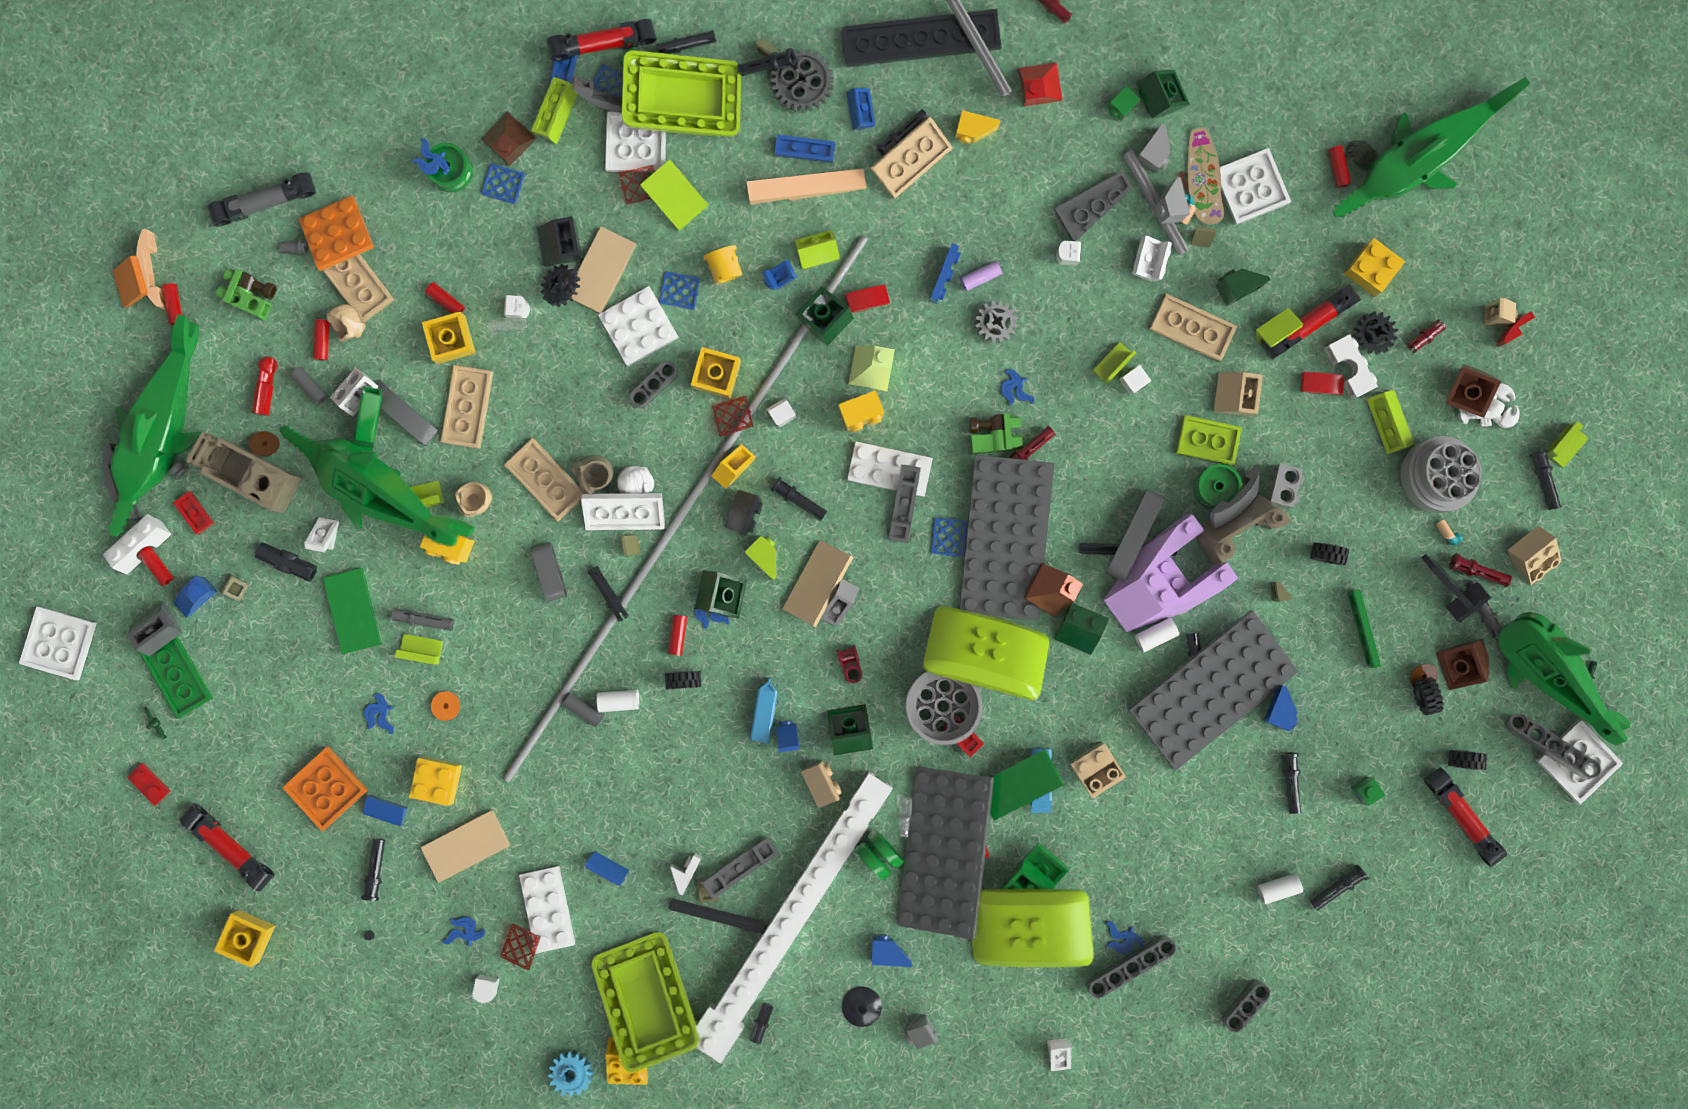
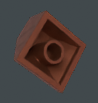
[481,112,536,167]
[1446,364,1501,418]
[1024,563,1083,617]
[1436,639,1489,690]

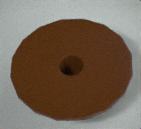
[249,431,280,457]
[1410,663,1438,686]

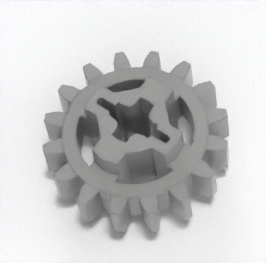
[975,301,1018,344]

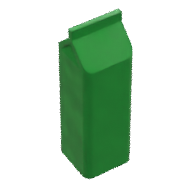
[353,386,383,451]

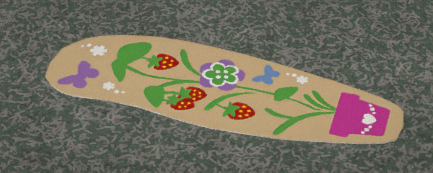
[1188,127,1224,224]

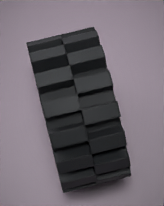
[1310,542,1350,565]
[665,671,701,689]
[1413,677,1444,716]
[1448,750,1488,770]

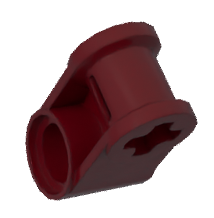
[836,644,863,684]

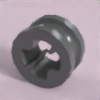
[169,461,189,480]

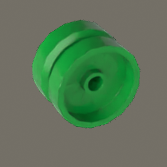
[424,143,473,192]
[1193,464,1242,509]
[854,829,904,881]

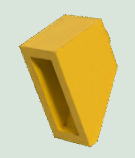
[955,110,1000,144]
[712,444,756,489]

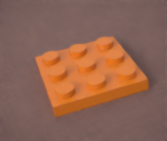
[299,195,374,271]
[282,746,368,832]

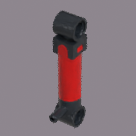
[547,19,657,62]
[1261,284,1361,360]
[1424,767,1508,868]
[179,803,275,892]

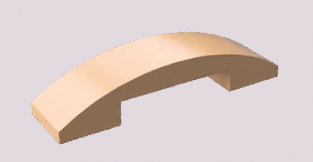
[136,229,166,310]

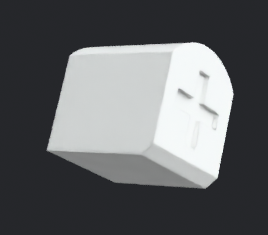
[1056,241,1081,266]
[504,295,530,319]
[1119,365,1151,394]
[767,398,796,427]
[472,975,499,1003]

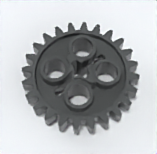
[770,48,834,113]

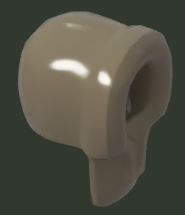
[571,455,613,495]

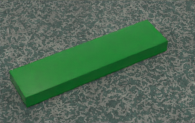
[1347,589,1381,668]

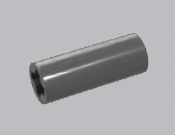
[290,366,328,405]
[563,693,604,728]

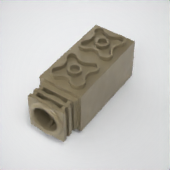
[186,432,303,513]

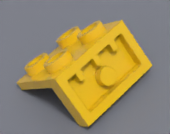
[606,1037,648,1085]

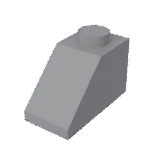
[1138,123,1171,173]
[1155,177,1190,224]
[821,579,859,627]
[905,1015,939,1049]

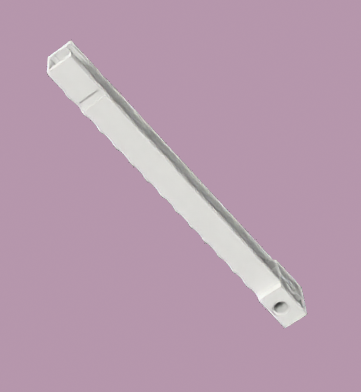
[696,772,893,1063]

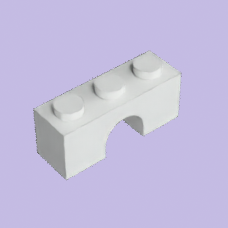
[1324,334,1378,400]
[103,514,171,574]

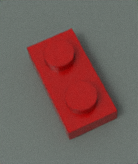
[173,491,214,535]
[127,763,171,806]

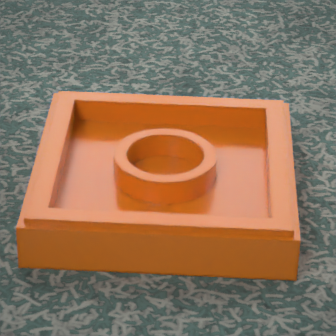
[112,256,148,308]

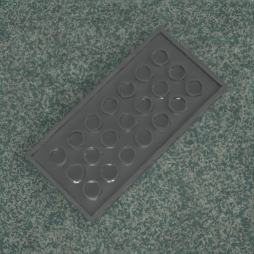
[960,455,1055,620]
[1128,610,1299,771]
[897,766,994,940]

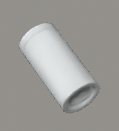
[1134,618,1179,653]
[597,690,639,712]
[1257,873,1303,905]

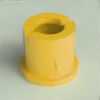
[703,245,742,285]

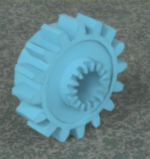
[548,1050,594,1097]

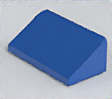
[846,88,876,130]
[363,795,408,827]
[585,852,629,886]

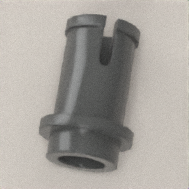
[280,239,308,255]

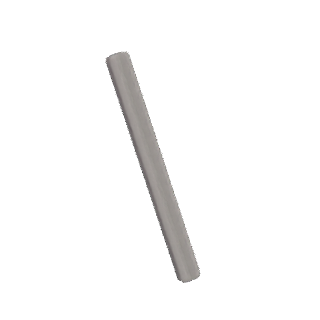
[946,0,1011,97]
[1123,150,1188,255]

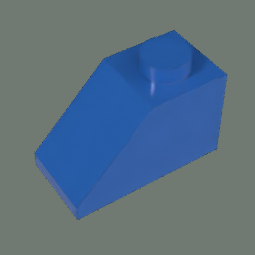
[174,576,217,618]
[1263,685,1298,731]
[776,720,800,752]
[871,934,912,967]

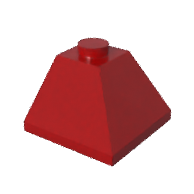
[1018,62,1063,107]

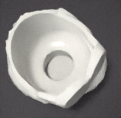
[617,466,654,494]

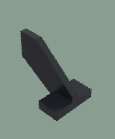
[1421,554,1492,623]

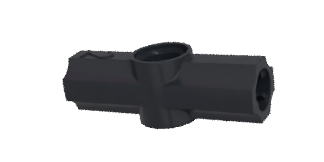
[255,542,318,582]

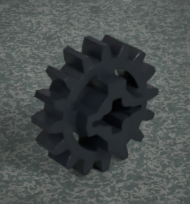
[540,264,580,307]
[1353,311,1398,355]

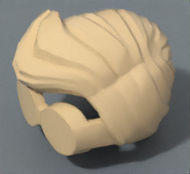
[326,304,366,341]
[455,481,493,517]

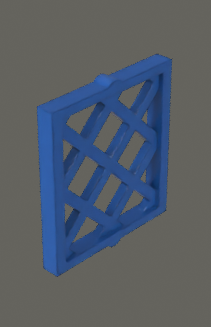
[593,64,623,97]
[481,163,525,204]
[660,272,700,310]
[932,518,967,557]

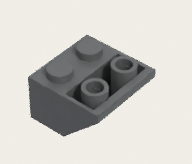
[127,602,182,656]

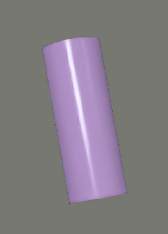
[960,261,1002,291]

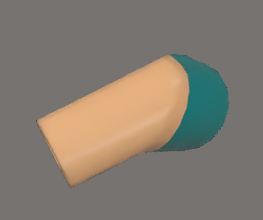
[1181,194,1195,224]
[1436,520,1463,545]

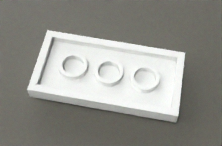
[848,442,933,497]
[581,493,665,530]
[519,866,575,954]

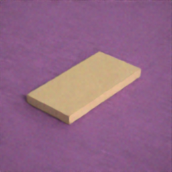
[870,116,953,199]
[572,226,636,313]
[323,254,395,323]
[1149,293,1237,362]
[440,365,493,449]
[504,437,583,522]
[783,540,853,627]
[421,810,511,883]

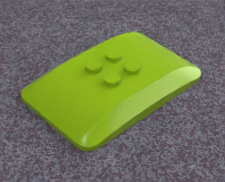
[622,50,741,137]
[923,606,1049,700]
[972,889,1094,967]
[592,932,700,1073]

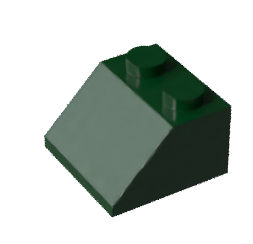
[1137,69,1190,118]
[1216,269,1271,306]
[795,286,854,346]
[694,570,747,619]
[1055,603,1109,655]
[827,704,873,756]

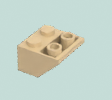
[1213,372,1263,417]
[1508,526,1561,585]
[1068,742,1126,799]
[801,760,842,808]

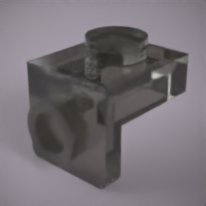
[1344,141,1378,171]

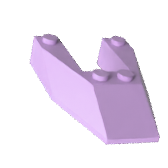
[1103,514,1238,632]

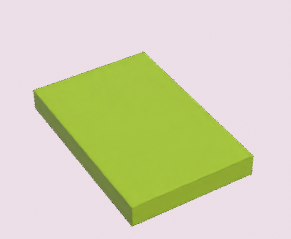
[640,159,708,231]
[1175,415,1242,466]

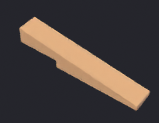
[747,169,866,205]

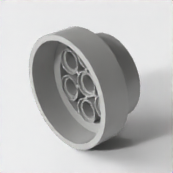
[1400,436,1482,513]
[905,672,983,745]

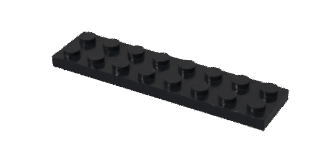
[842,9,1002,67]

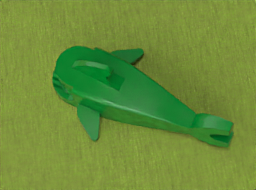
[1499,612,1631,746]

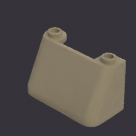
[1196,494,1291,565]

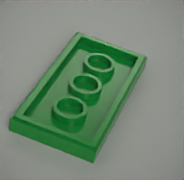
[323,568,382,655]
[138,636,214,719]
[990,749,1064,821]

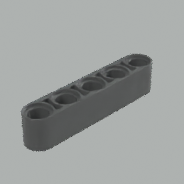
[1106,489,1165,581]
[1505,713,1601,780]
[1086,935,1176,998]

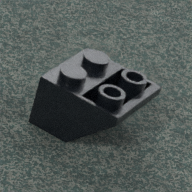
[537,216,583,267]
[725,490,763,536]

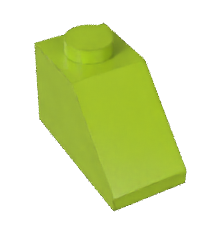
[745,535,777,580]

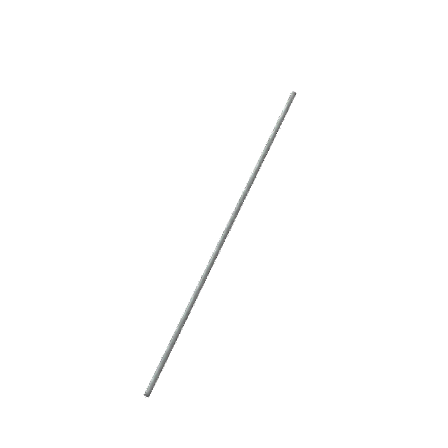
[503,236,868,782]

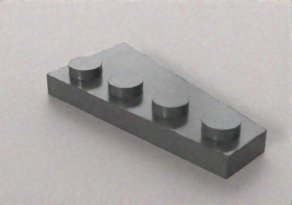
[1054,171,1133,241]

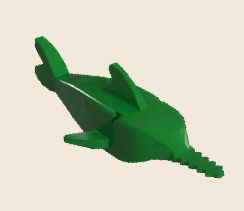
[1333,77,1530,218]
[108,314,202,537]
[280,425,475,547]

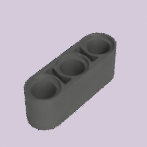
[630,361,678,409]
[531,542,567,602]
[1222,980,1270,1033]

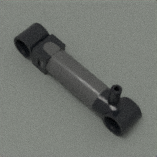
[207,172,317,227]

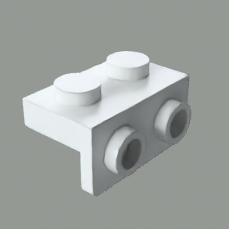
[1132,236,1172,281]

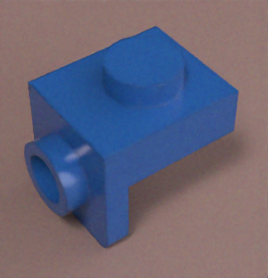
[762,260,797,290]

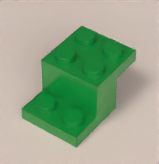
[1001,842,1069,889]

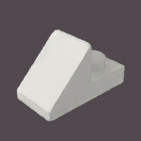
[305,517,339,552]
[670,853,702,895]
[1047,1038,1071,1071]

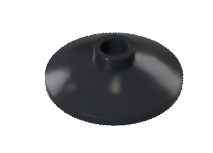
[842,987,882,1027]

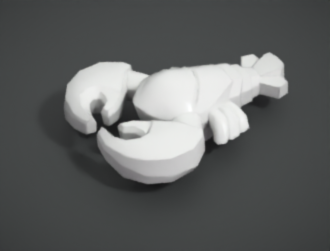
[1458,383,1519,429]

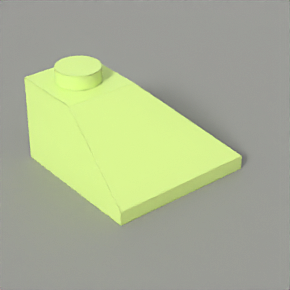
[849,346,895,391]

